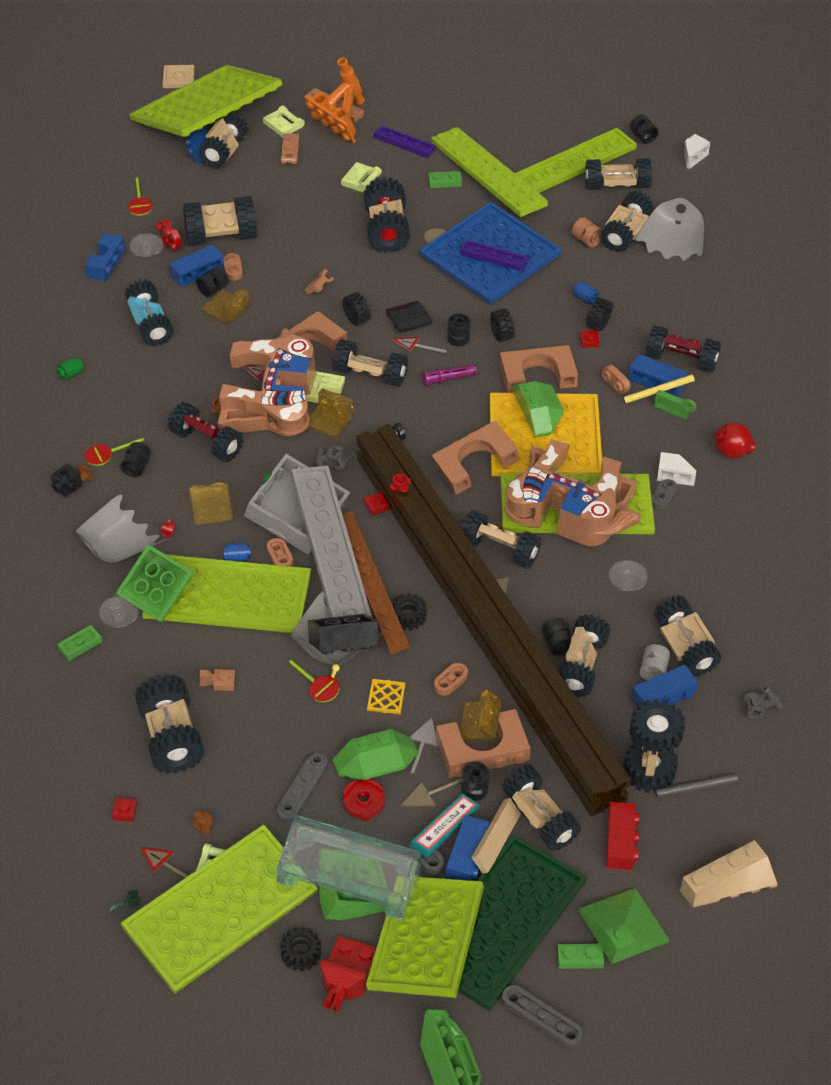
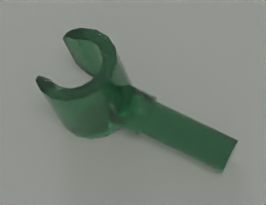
[109,890,140,912]

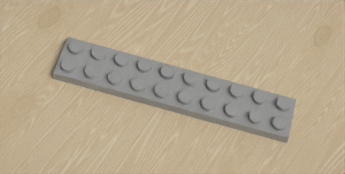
[290,466,372,617]

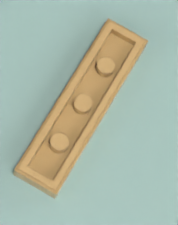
[471,798,521,873]

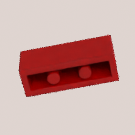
[606,802,640,870]

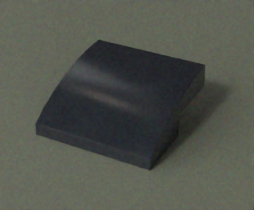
[386,301,432,333]

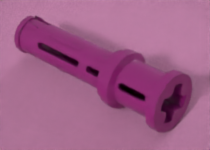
[422,364,476,387]

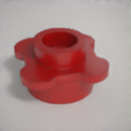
[390,474,411,492]
[160,517,176,539]

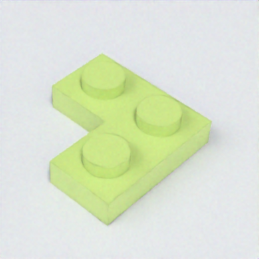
[305,371,345,403]

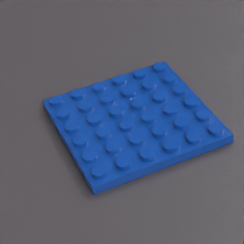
[419,201,562,305]

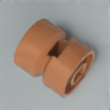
[572,217,602,248]

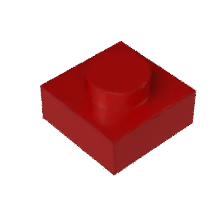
[580,330,600,348]
[364,492,389,515]
[111,798,137,822]

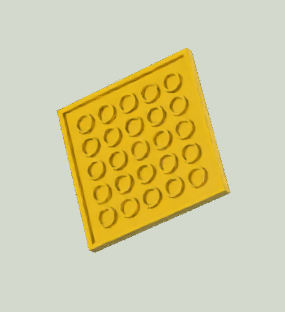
[490,393,602,476]

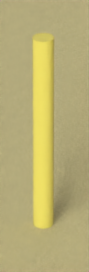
[624,374,695,404]

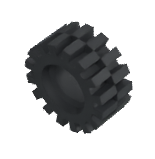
[342,292,371,326]
[586,297,613,331]
[490,308,515,342]
[392,593,426,631]
[280,927,321,971]

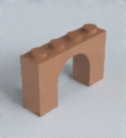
[276,311,347,352]
[499,345,578,393]
[432,421,520,495]
[436,709,531,778]

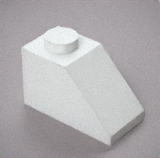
[684,134,710,169]
[657,452,696,486]

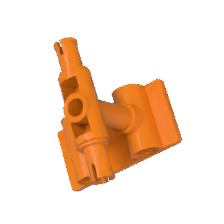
[304,57,365,144]

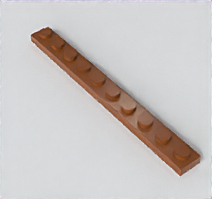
[342,511,410,655]

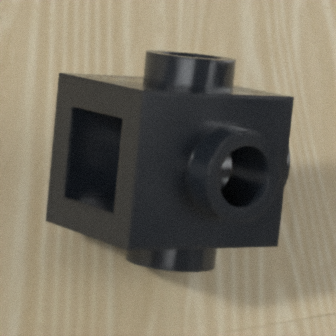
[51,463,82,497]

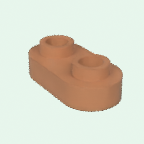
[224,253,243,281]
[602,364,630,394]
[267,538,293,567]
[434,663,468,696]

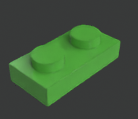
[428,171,462,188]
[57,625,103,661]
[557,944,604,969]

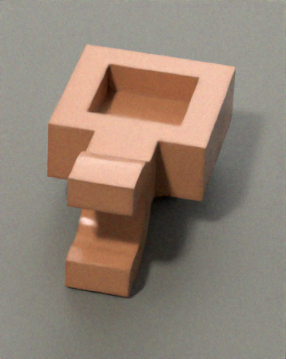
[304,269,334,295]
[200,669,235,691]

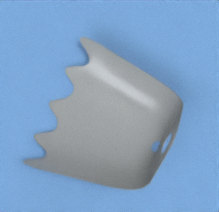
[636,198,704,261]
[76,495,167,563]
[292,591,382,665]

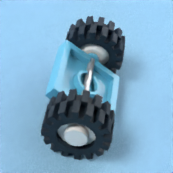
[125,279,174,346]

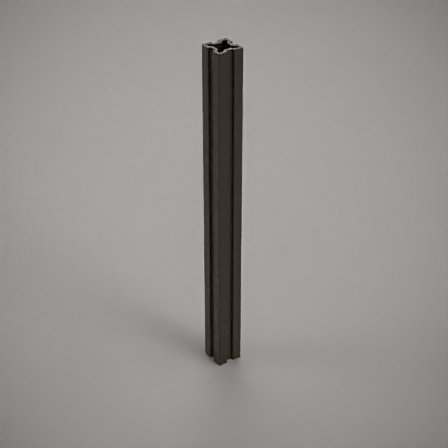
[357,424,631,817]

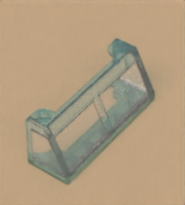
[277,815,422,920]

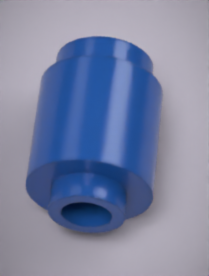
[573,281,599,304]
[223,542,251,562]

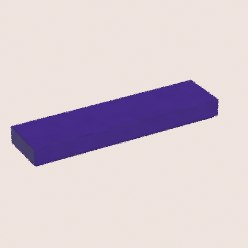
[373,125,436,158]
[460,239,529,272]

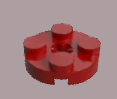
[155,218,182,252]
[343,779,385,821]

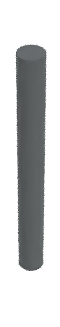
[655,774,738,798]

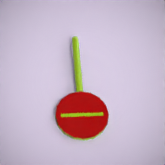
[128,177,153,216]
[85,438,144,466]
[289,660,340,703]

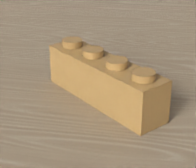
[680,840,778,908]

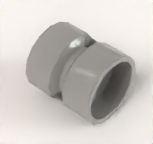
[640,644,670,681]

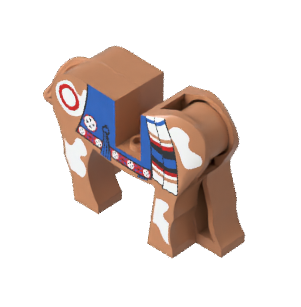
[218,328,316,436]
[505,439,640,546]

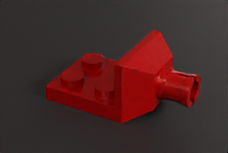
[320,936,377,1012]

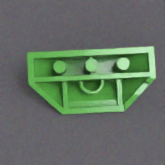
[511,381,564,437]
[332,729,418,780]
[420,1009,482,1085]

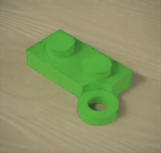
[654,390,697,420]

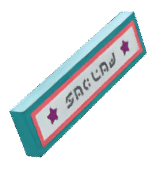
[411,794,479,858]

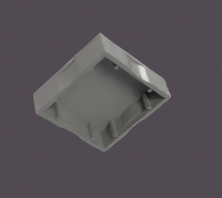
[244,454,350,555]

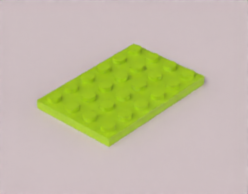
[366,876,484,998]

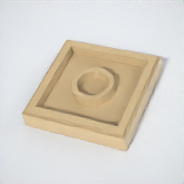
[163,65,195,88]

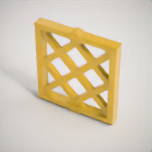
[367,679,405,714]

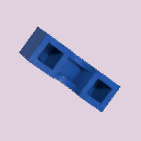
[85,233,126,282]

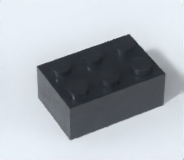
[308,613,379,654]

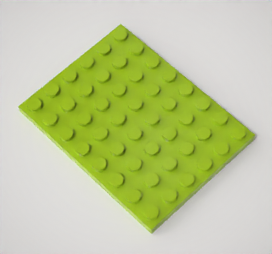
[129,65,282,137]

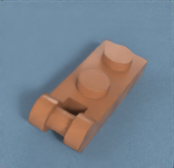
[281,133,299,165]

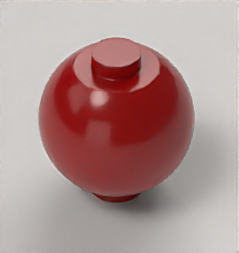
[715,422,756,459]

